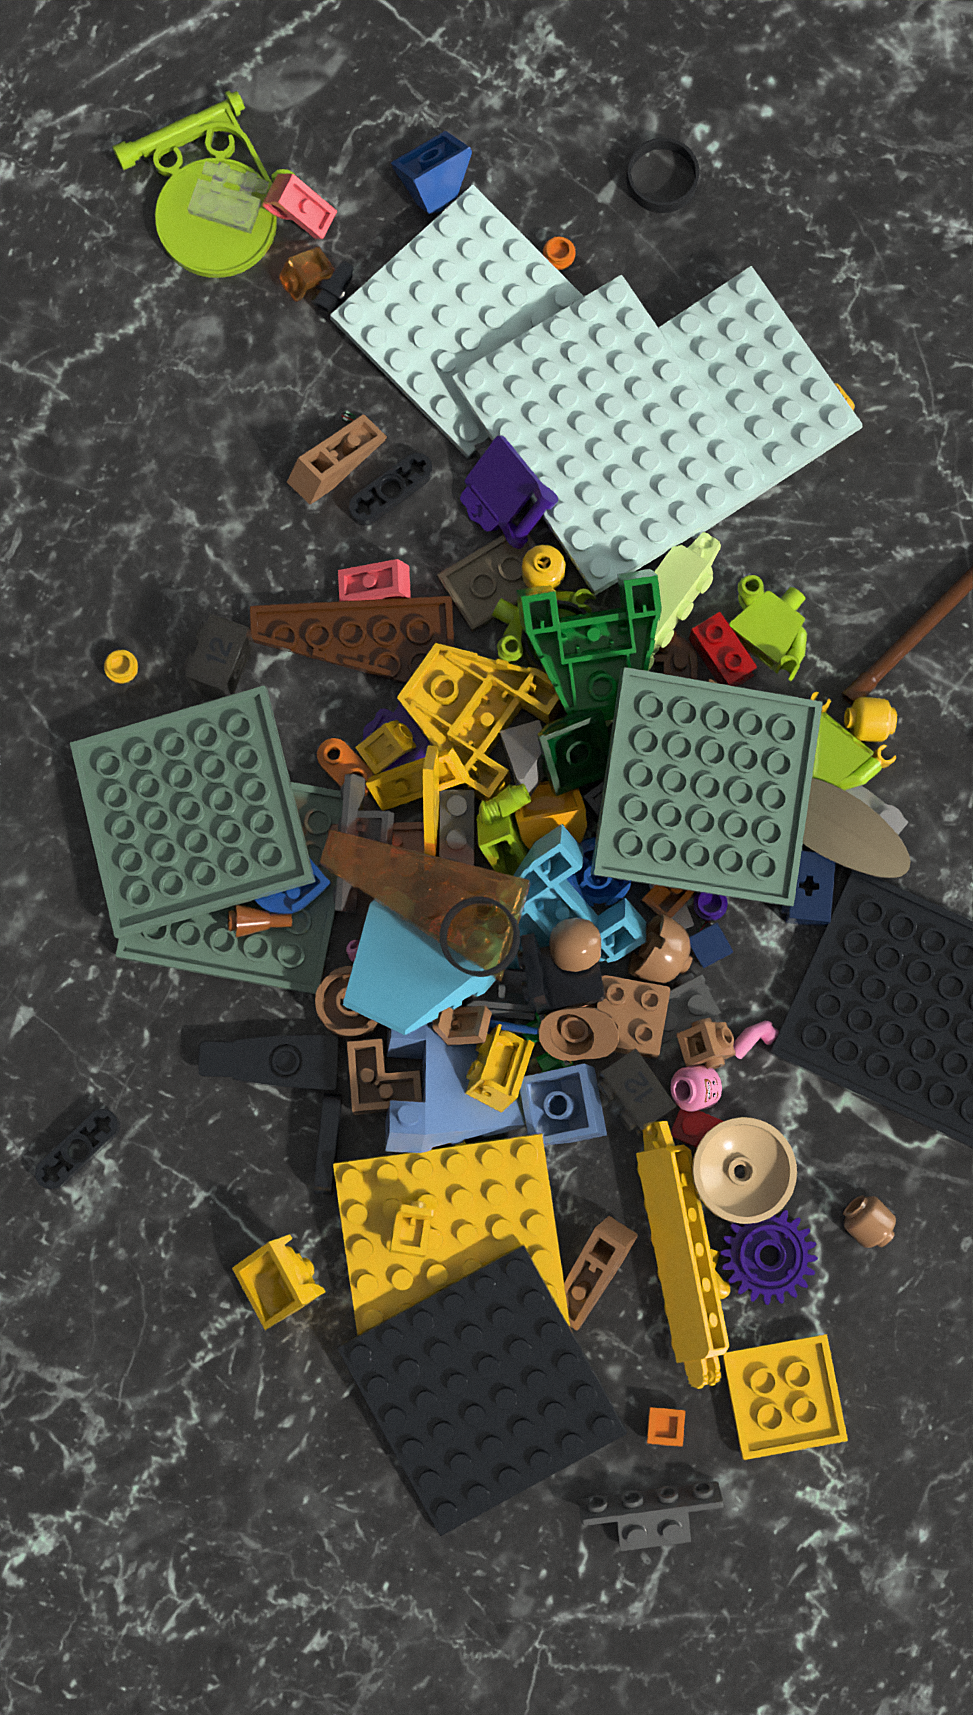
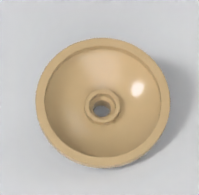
[692,1117,797,1224]

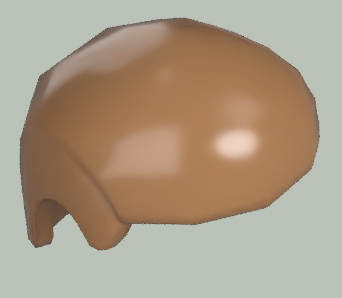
[549,917,602,972]

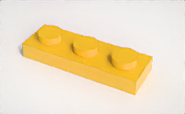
[365,747,469,811]

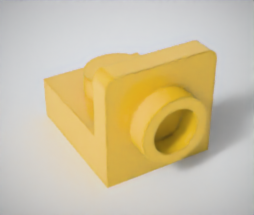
[355,720,416,775]

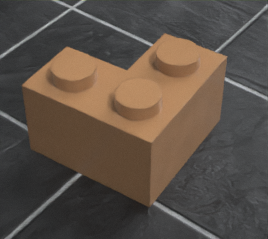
[347,1039,422,1115]

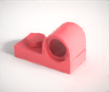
[262,173,337,239]
[338,559,411,601]

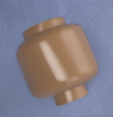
[844,1195,896,1248]

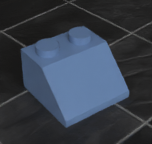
[520,1064,607,1146]

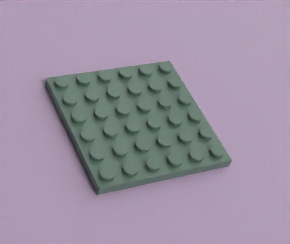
[590,667,823,906]
[70,686,315,939]
[115,782,343,995]

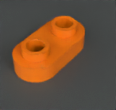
[317,738,374,796]

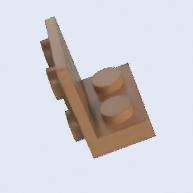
[597,975,670,1060]

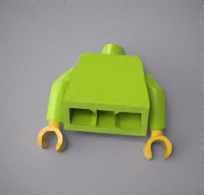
[810,692,896,791]

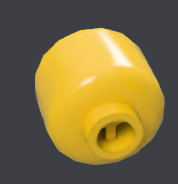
[521,545,566,590]
[844,697,897,742]

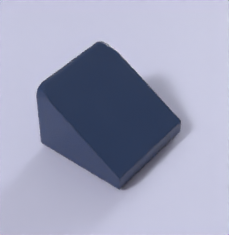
[689,922,734,968]

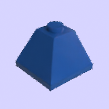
[391,130,472,214]

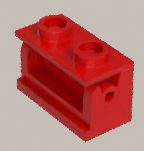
[689,612,757,687]

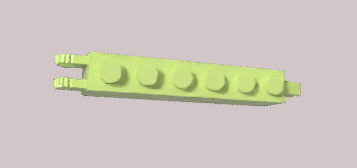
[564,532,721,727]

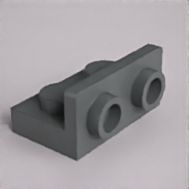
[661,973,721,1045]

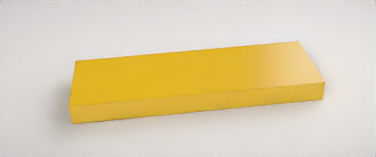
[422,745,440,872]

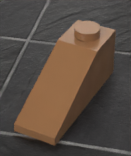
[287,414,387,505]
[564,1216,638,1331]

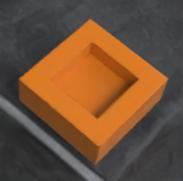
[647,1407,685,1447]

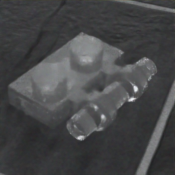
[187,161,269,234]

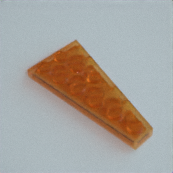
[320,830,531,982]

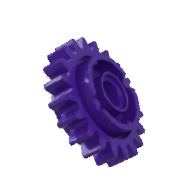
[720,1210,818,1305]

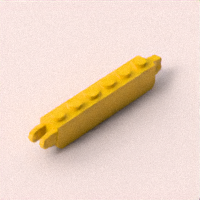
[636,1121,729,1389]

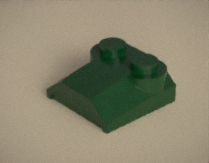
[537,709,610,797]

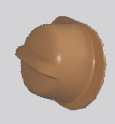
[538,1006,619,1061]

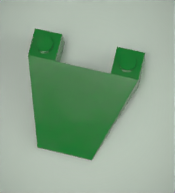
[516,569,662,721]

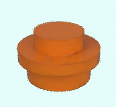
[543,237,576,270]

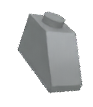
[500,720,545,797]

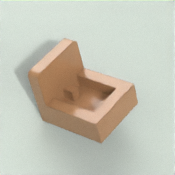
[433,1006,492,1046]

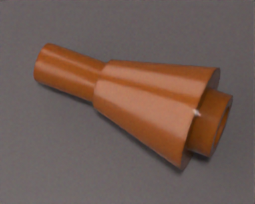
[227,904,292,938]

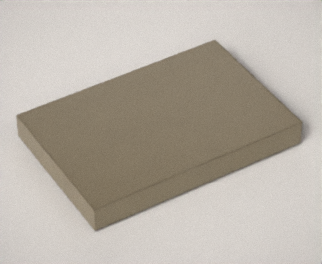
[437,534,548,633]

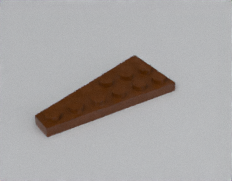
[250,596,454,684]

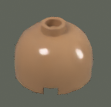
[628,914,692,984]

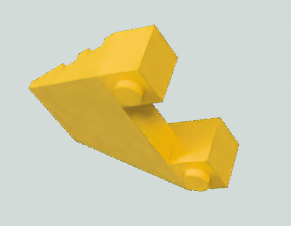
[397,643,563,802]

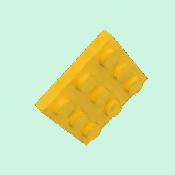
[722,1334,848,1460]

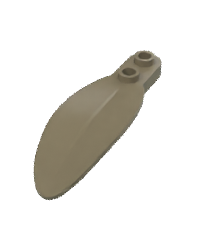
[803,778,910,878]

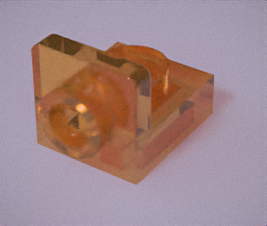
[279,247,335,302]

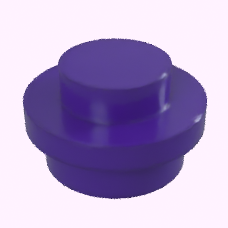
[693,892,728,921]

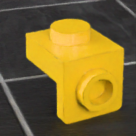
[389,1200,434,1258]

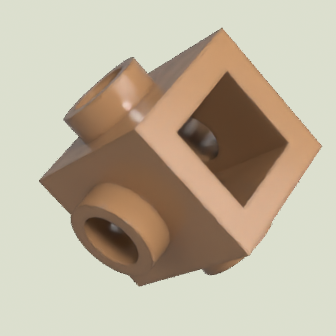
[677,1018,736,1069]

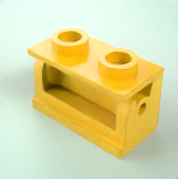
[465,1024,535,1113]

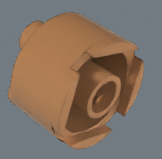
[315,966,381,1040]

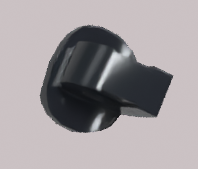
[311,260,354,315]

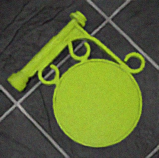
[112,91,295,278]

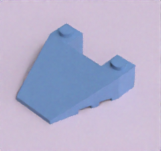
[385,1021,526,1153]

